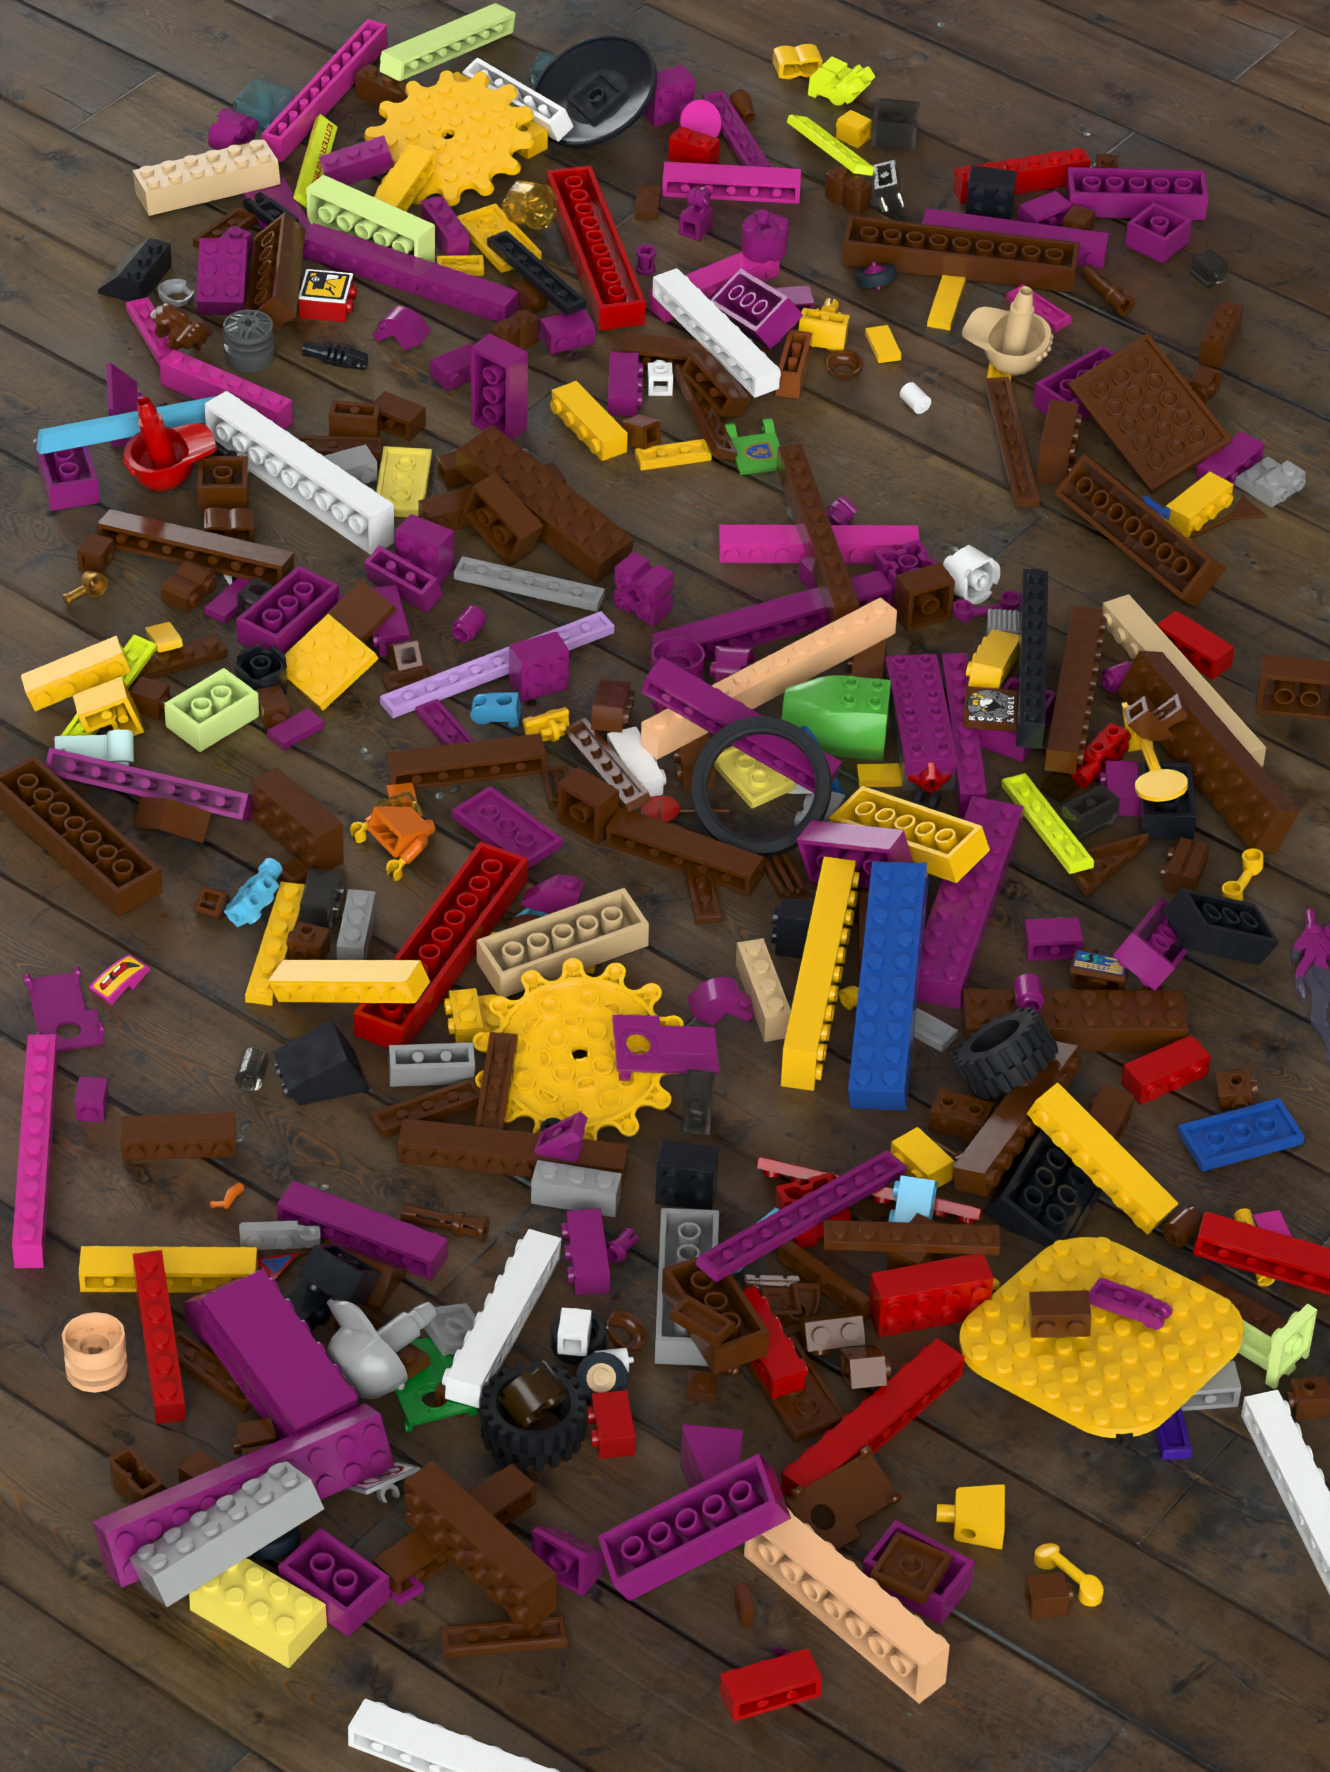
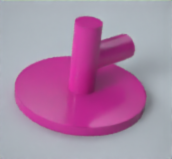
[679,100,721,138]

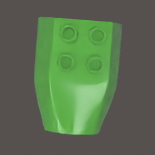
[782,675,891,761]

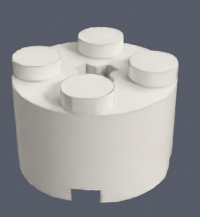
[943,545,1000,605]

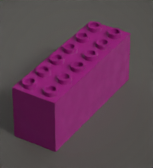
[199,1268,359,1441]

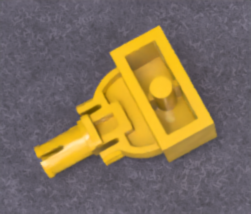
[798,298,850,352]

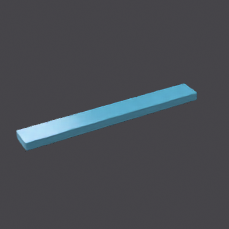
[36,396,215,454]

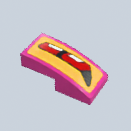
[89,954,150,1006]

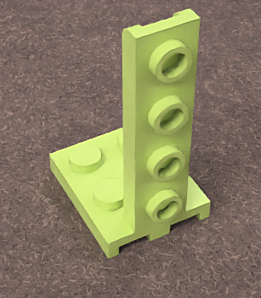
[1238,1304,1317,1390]

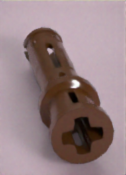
[1080,265,1135,316]
[401,1203,490,1242]

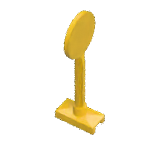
[1122,702,1188,802]

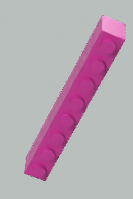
[718,524,919,564]

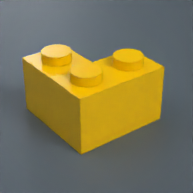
[73,677,144,736]

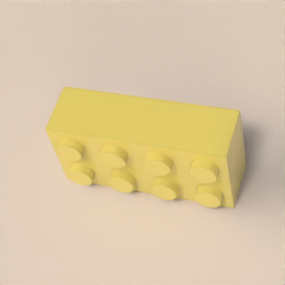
[189,1558,327,1668]

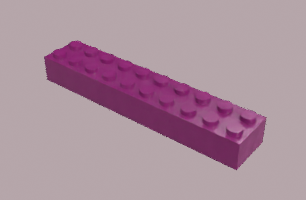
[917,796,1024,1010]
[92,1403,395,1588]

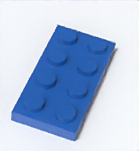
[1177,1098,1305,1172]

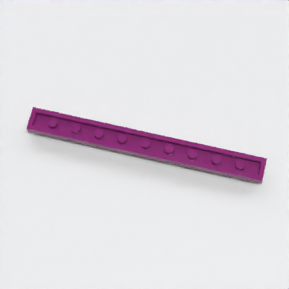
[695,1150,907,1282]

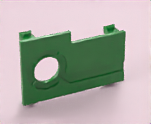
[395,1337,478,1433]

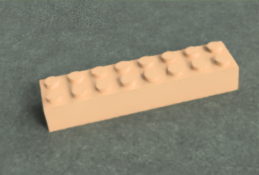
[744,1507,950,1704]

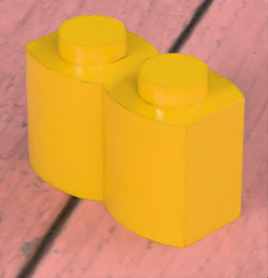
[772,44,823,79]

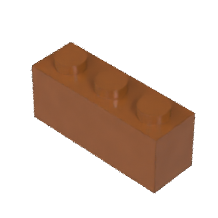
[776,330,813,399]

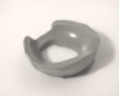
[157,279,195,307]

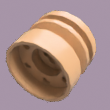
[62,1312,128,1393]

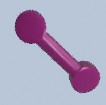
[952,590,1020,623]

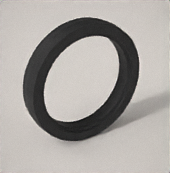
[691,716,832,857]

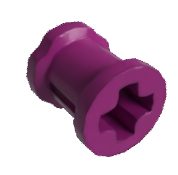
[635,244,656,276]

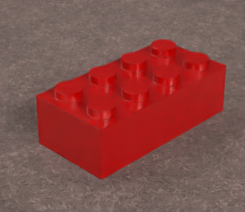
[869,1254,994,1338]

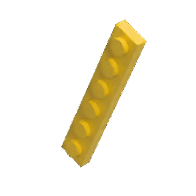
[245,881,308,1006]

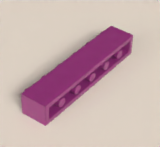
[277,1181,448,1281]

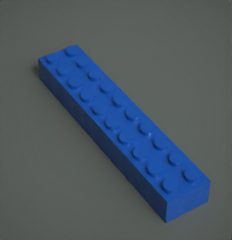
[848,861,929,1110]

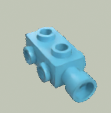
[224,858,282,927]

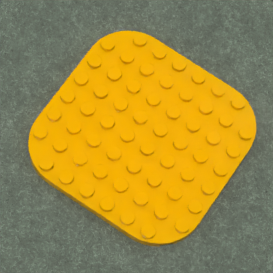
[959,1237,1244,1438]

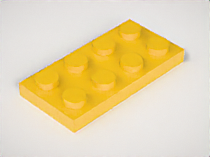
[457,203,542,273]

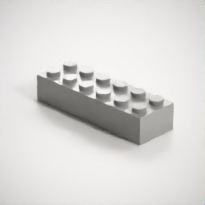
[655,1208,719,1366]
[129,1461,324,1607]

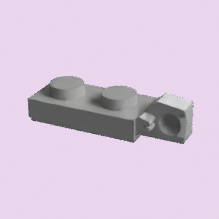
[239,1221,320,1250]

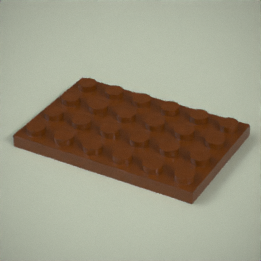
[1068,333,1232,495]

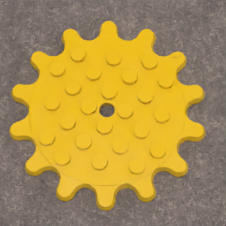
[364,70,535,207]
[473,958,684,1141]

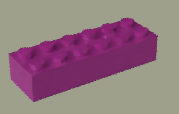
[1066,167,1208,220]
[598,1454,791,1601]

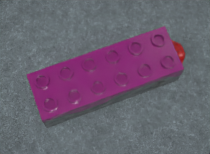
[884,654,957,792]

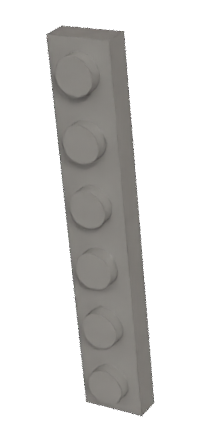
[454,556,605,612]

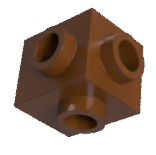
[286,921,330,960]
[1216,1069,1259,1111]

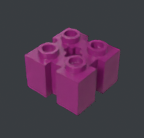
[873,540,937,603]
[614,552,674,626]

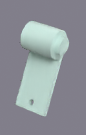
[55,730,134,766]

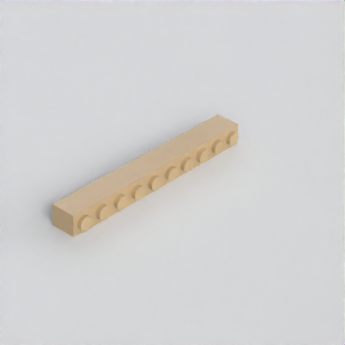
[1102,594,1266,767]

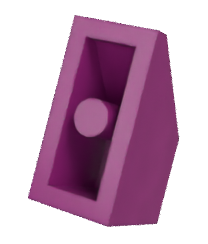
[521,874,585,914]

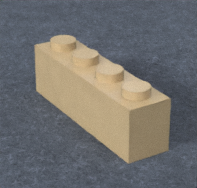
[736,938,791,1042]

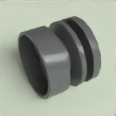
[223,309,275,373]

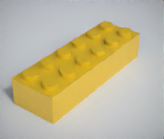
[829,786,990,883]

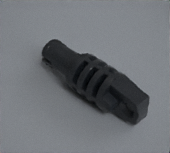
[302,341,368,370]

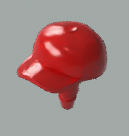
[122,397,217,492]

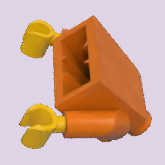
[350,806,435,881]

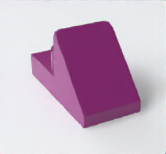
[534,1111,588,1162]

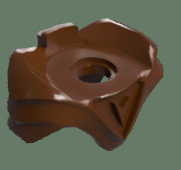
[150,302,213,351]

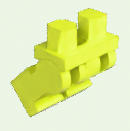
[808,56,875,106]

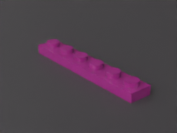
[702,90,771,167]

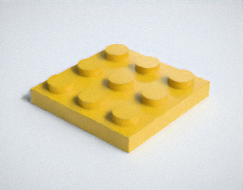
[284,614,379,711]

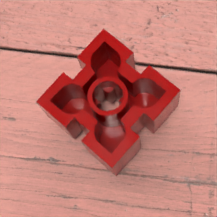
[775,1173,851,1248]

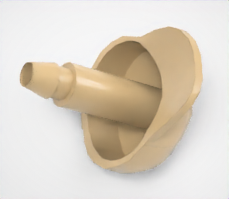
[962,286,1054,376]

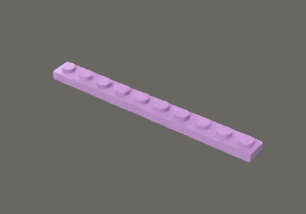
[380,611,614,718]

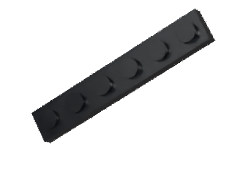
[487,230,586,316]

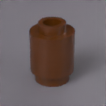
[1163,1207,1203,1247]

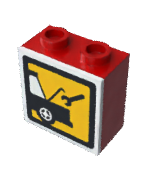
[298,269,357,323]

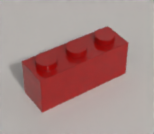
[1157,611,1235,680]
[1121,1035,1211,1105]
[719,1648,822,1722]

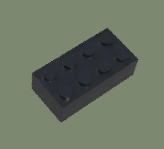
[1162,888,1279,965]

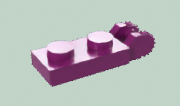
[1089,1278,1173,1330]

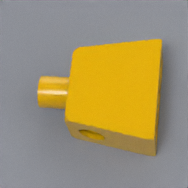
[936,1484,1005,1549]

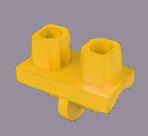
[522,707,570,742]

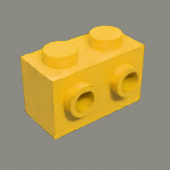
[890,1127,954,1188]

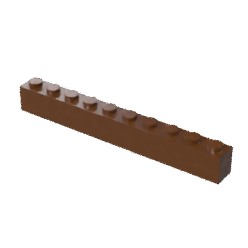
[776,444,859,623]
[1044,605,1106,774]

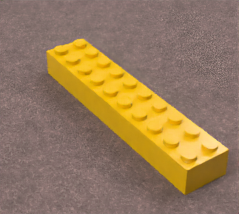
[781,856,860,1091]

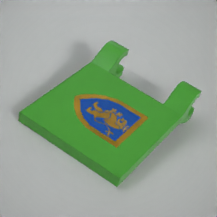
[725,418,780,475]

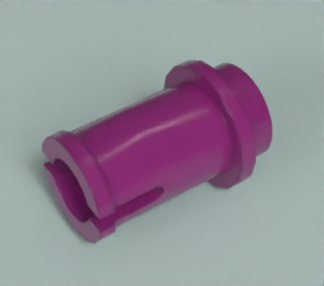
[606,1228,639,1262]

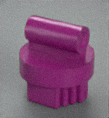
[826,494,858,525]

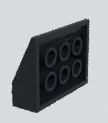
[983,1128,1103,1247]

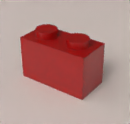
[668,126,720,164]
[586,1390,635,1459]

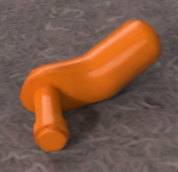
[210,1183,245,1209]

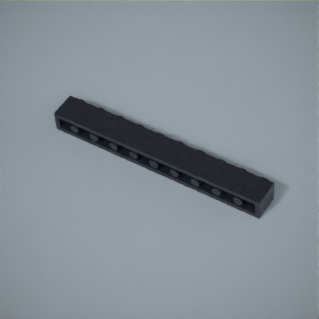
[1016,569,1048,749]

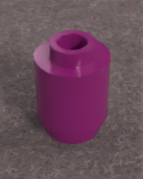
[452,605,487,642]
[1101,661,1133,693]
[1013,974,1044,1012]

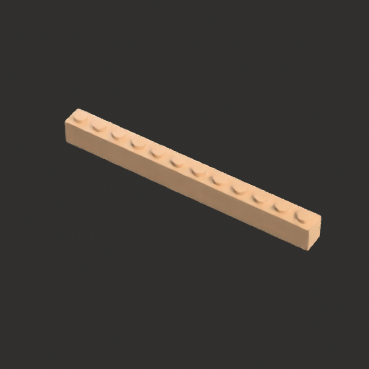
[641,597,897,760]

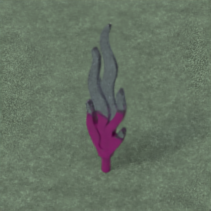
[1291,909,1330,1063]

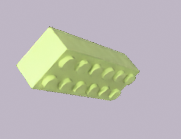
[306,175,435,263]

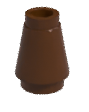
[730,89,756,122]

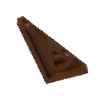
[1070,833,1150,896]

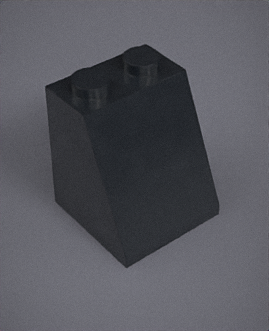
[273,1020,370,1106]

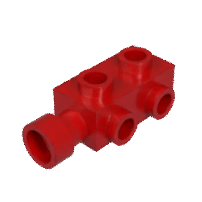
[1071,723,1131,788]

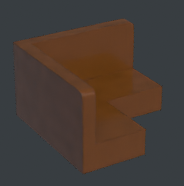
[133,797,211,843]

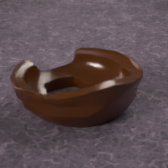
[825,350,863,380]
[606,1310,649,1352]

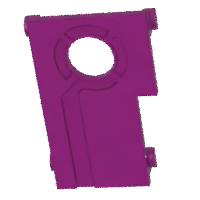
[22,966,105,1052]
[612,1015,719,1083]

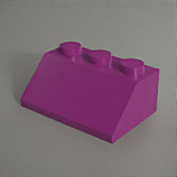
[106,363,142,447]

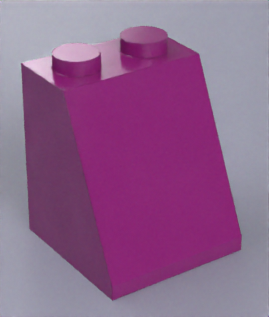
[680,1424,743,1488]

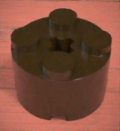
[497,1360,569,1428]

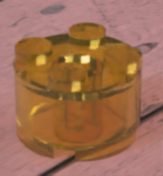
[502,180,557,230]

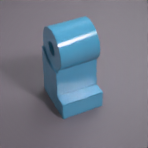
[470,692,521,727]

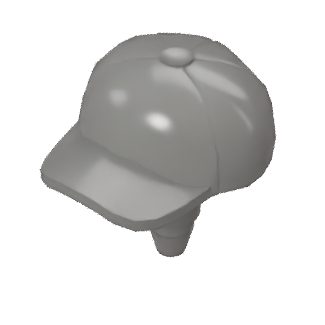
[326,1299,438,1399]

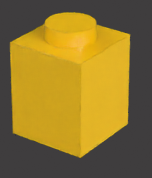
[836,110,872,148]

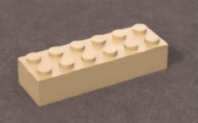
[133,139,281,216]
[476,888,649,997]

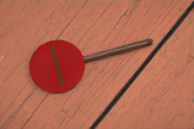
[640,795,730,823]

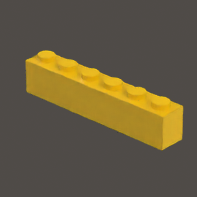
[268,960,430,1003]
[1027,1082,1179,1235]
[79,1246,258,1293]

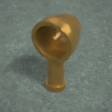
[62,571,109,606]

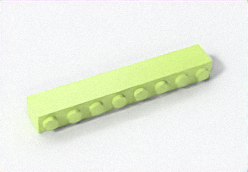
[380,3,516,81]

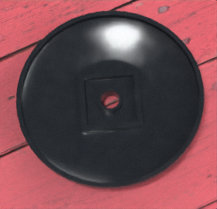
[533,35,658,148]

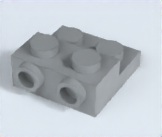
[1235,457,1306,508]

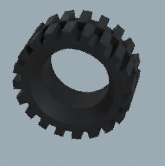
[952,1007,1058,1099]
[481,1361,586,1471]

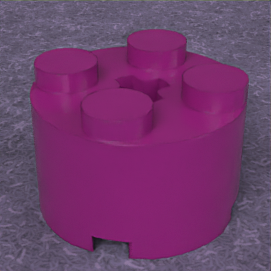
[208,108,259,150]
[741,209,789,263]
[710,646,756,685]

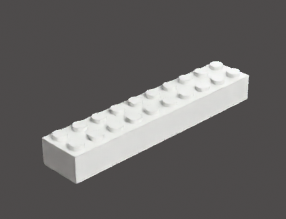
[205,391,394,555]

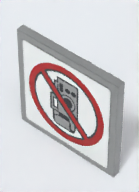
[347,1461,420,1503]

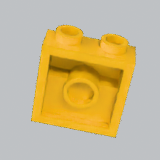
[444,988,500,1043]

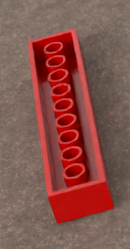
[546,165,646,331]
[354,841,528,1049]

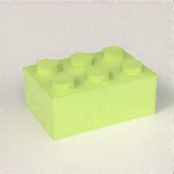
[164,668,259,752]

